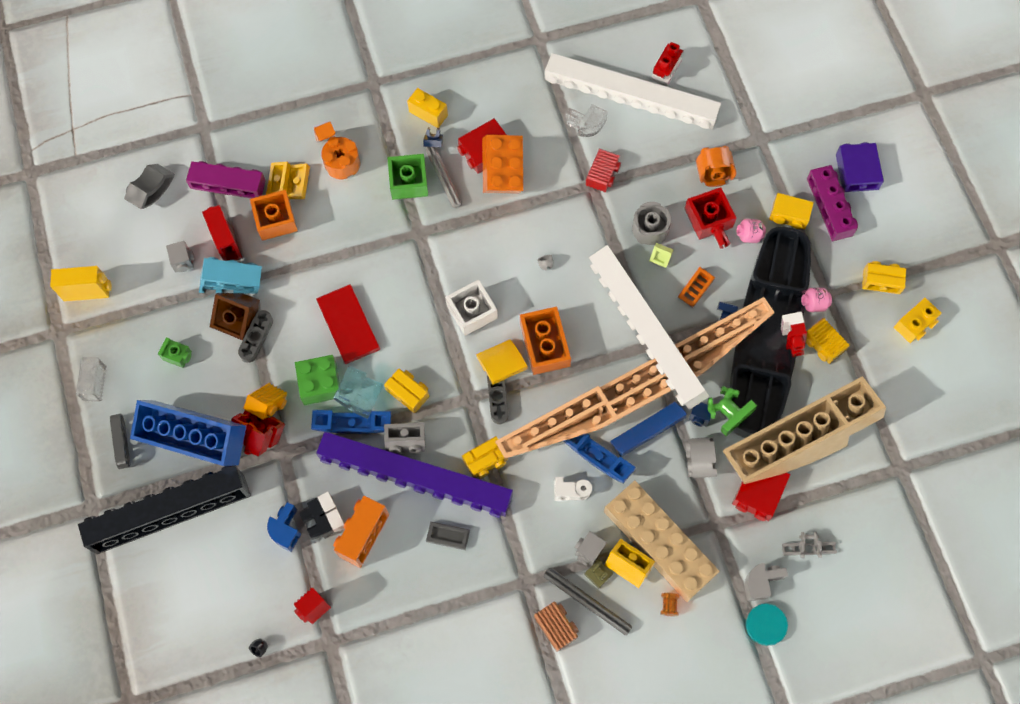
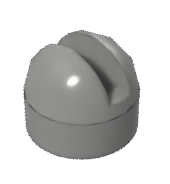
[538,255,553,270]

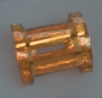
[660,593,680,617]

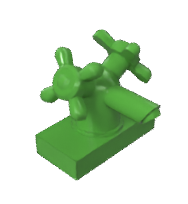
[707,386,757,436]

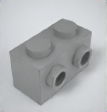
[384,423,425,454]

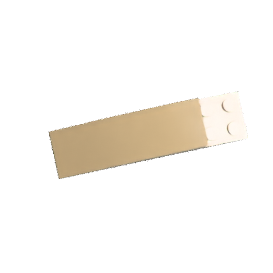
[723,376,886,484]

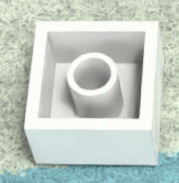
[445,279,498,336]

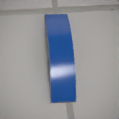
[311,410,391,434]
[564,434,636,484]

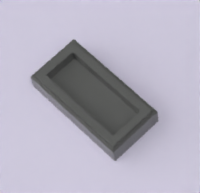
[426,521,470,551]

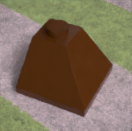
[209,293,260,340]

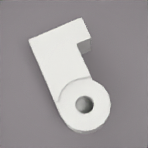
[554,477,592,501]

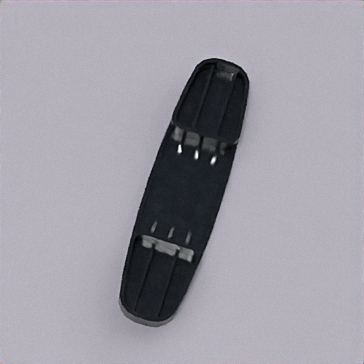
[728,227,811,438]

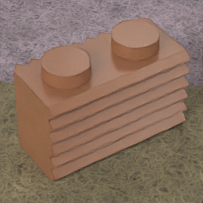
[534,601,579,652]

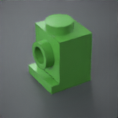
[158,337,192,368]

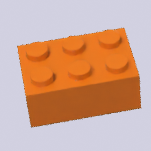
[482,135,523,194]
[520,306,571,375]
[333,496,389,568]

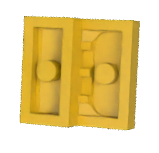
[266,161,310,199]
[476,339,528,385]

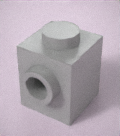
[166,241,195,273]
[575,531,607,566]

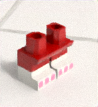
[651,42,684,87]
[781,312,807,357]

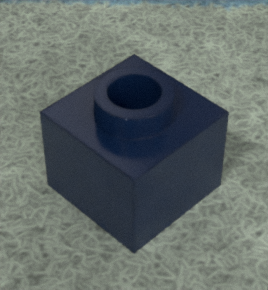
[688,402,711,427]

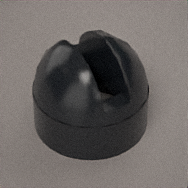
[249,638,268,657]

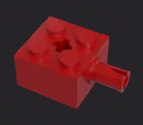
[684,187,736,249]

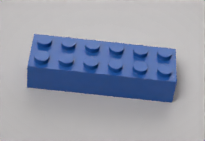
[130,400,246,466]

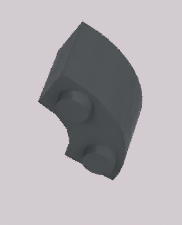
[124,164,175,209]

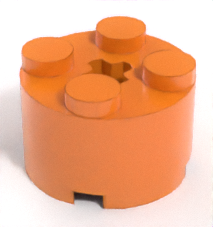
[321,137,360,180]
[696,146,736,187]

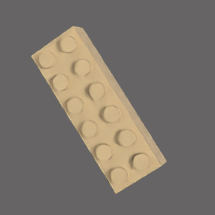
[604,481,720,602]

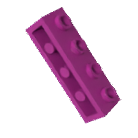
[186,161,266,199]
[807,165,858,242]

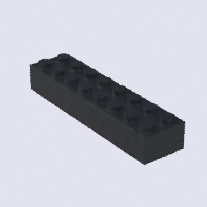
[78,465,251,555]

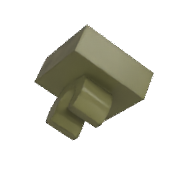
[584,559,613,589]

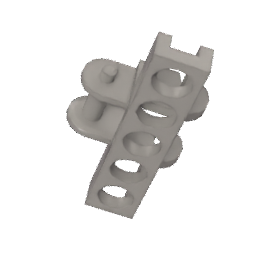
[782,532,837,558]

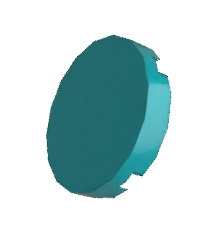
[745,603,788,646]

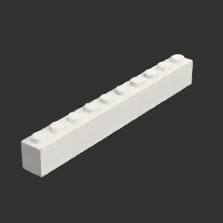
[545,53,721,130]
[589,245,709,410]

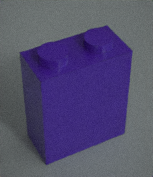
[836,142,884,193]

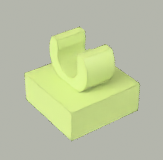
[649,243,674,268]

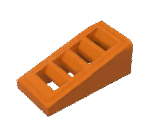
[314,122,335,142]
[678,267,715,308]

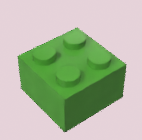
[387,154,428,200]
[295,355,342,405]

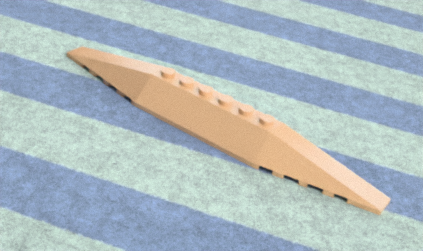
[495,297,775,459]

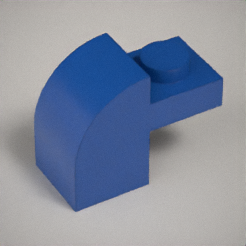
[267,502,301,552]

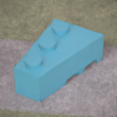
[199,257,262,294]

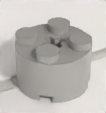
[632,202,671,245]
[685,437,717,479]

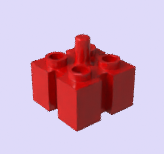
[231,410,285,457]

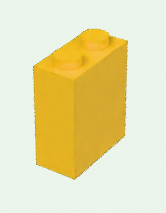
[50,266,112,301]

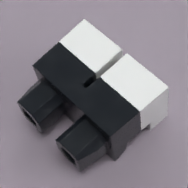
[299,492,345,540]

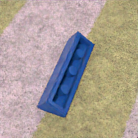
[610,402,687,457]

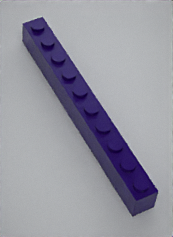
[316,432,513,518]

